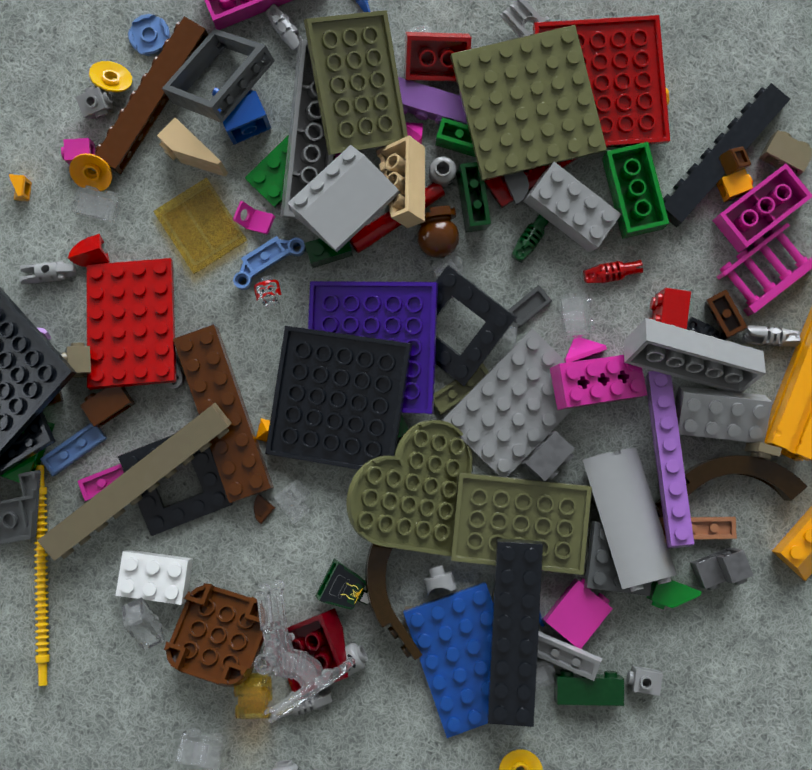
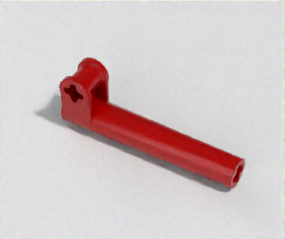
[349,183,445,253]

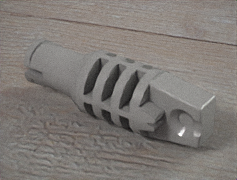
[271,688,333,720]

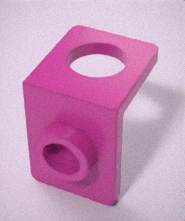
[233,201,275,235]

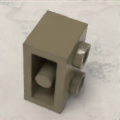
[759,130,812,177]
[62,343,91,378]

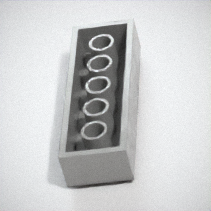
[624,318,766,393]

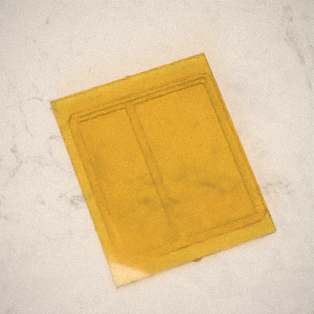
[153,177,248,274]

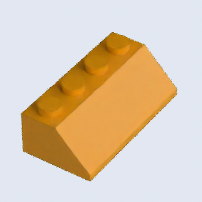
[772,506,812,581]

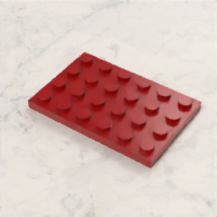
[87,258,176,390]

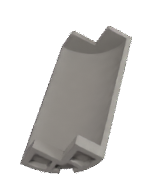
[583,448,677,592]

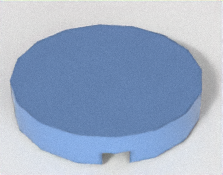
[128,14,171,56]

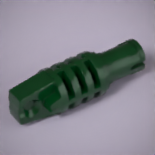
[511,214,549,263]

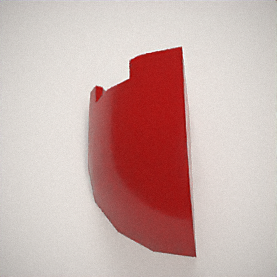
[68,234,109,267]

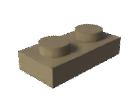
[744,442,782,460]

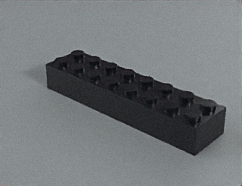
[487,538,543,727]

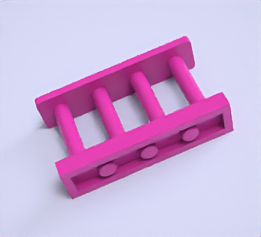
[716,222,812,316]

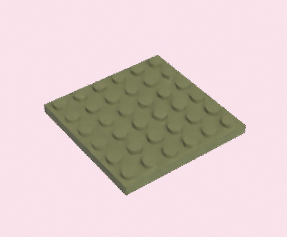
[450,25,607,181]

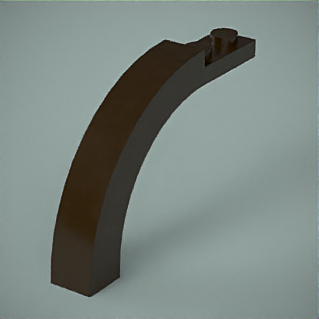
[655,455,808,517]
[365,543,422,660]

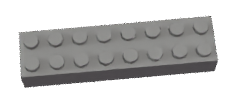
[280,40,334,219]

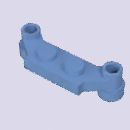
[233,236,306,290]

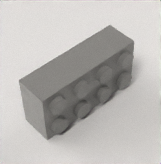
[523,162,621,252]
[675,386,773,443]

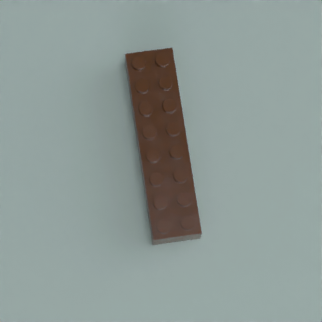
[173,325,274,503]

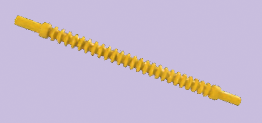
[34,465,50,686]

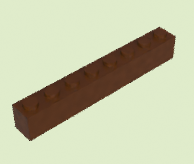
[95,16,208,175]

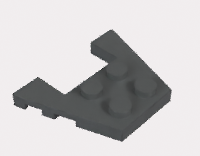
[0,470,41,544]

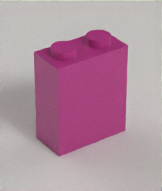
[543,578,613,649]

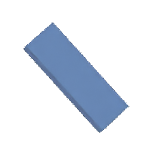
[40,423,107,476]

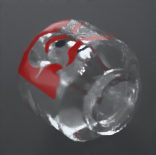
[254,276,283,309]

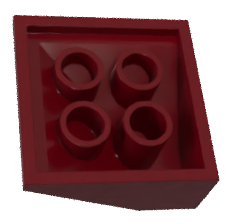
[271,608,348,696]

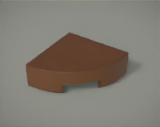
[254,494,276,524]

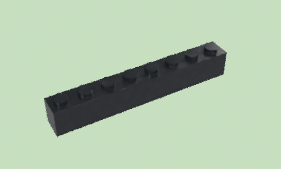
[663,83,790,228]

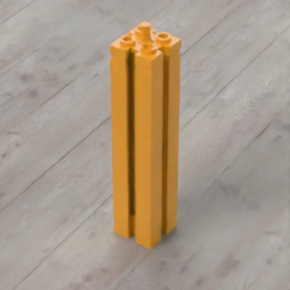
[765,306,812,461]

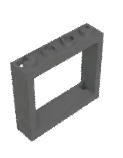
[162,28,275,123]

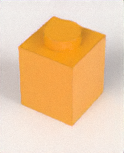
[716,169,753,202]

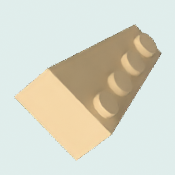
[376,135,425,228]

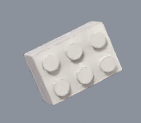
[115,550,193,605]

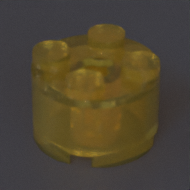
[234,672,272,720]

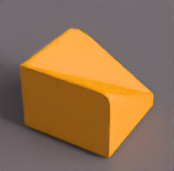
[9,174,32,201]

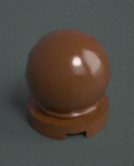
[417,206,459,259]

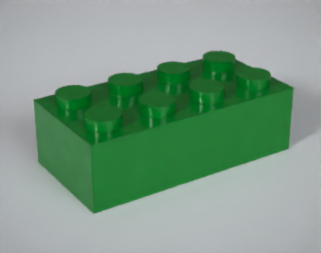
[602,142,669,239]

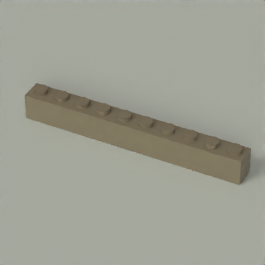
[37,403,231,561]

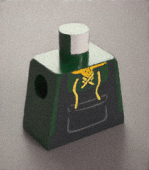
[315,558,369,610]

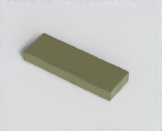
[434,363,488,415]

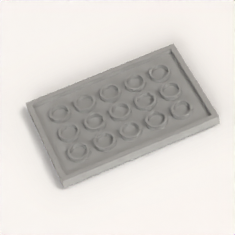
[442,328,579,477]

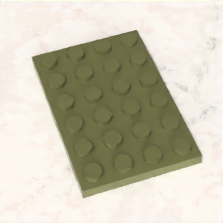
[304,10,408,155]
[451,473,592,575]

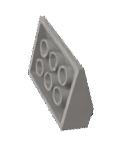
[287,145,400,252]

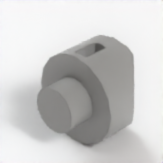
[424,565,456,596]

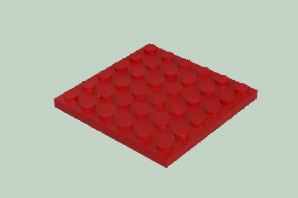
[533,15,670,147]

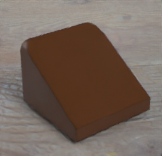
[719,146,751,175]

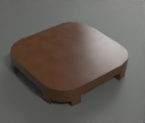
[164,583,270,688]

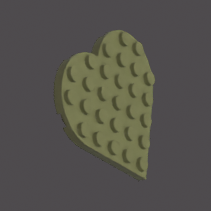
[346,420,472,556]

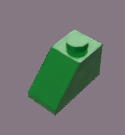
[647,580,702,610]

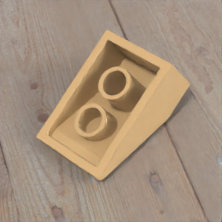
[157,118,228,176]

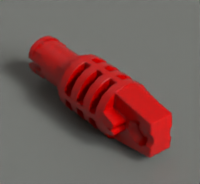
[583,260,643,283]

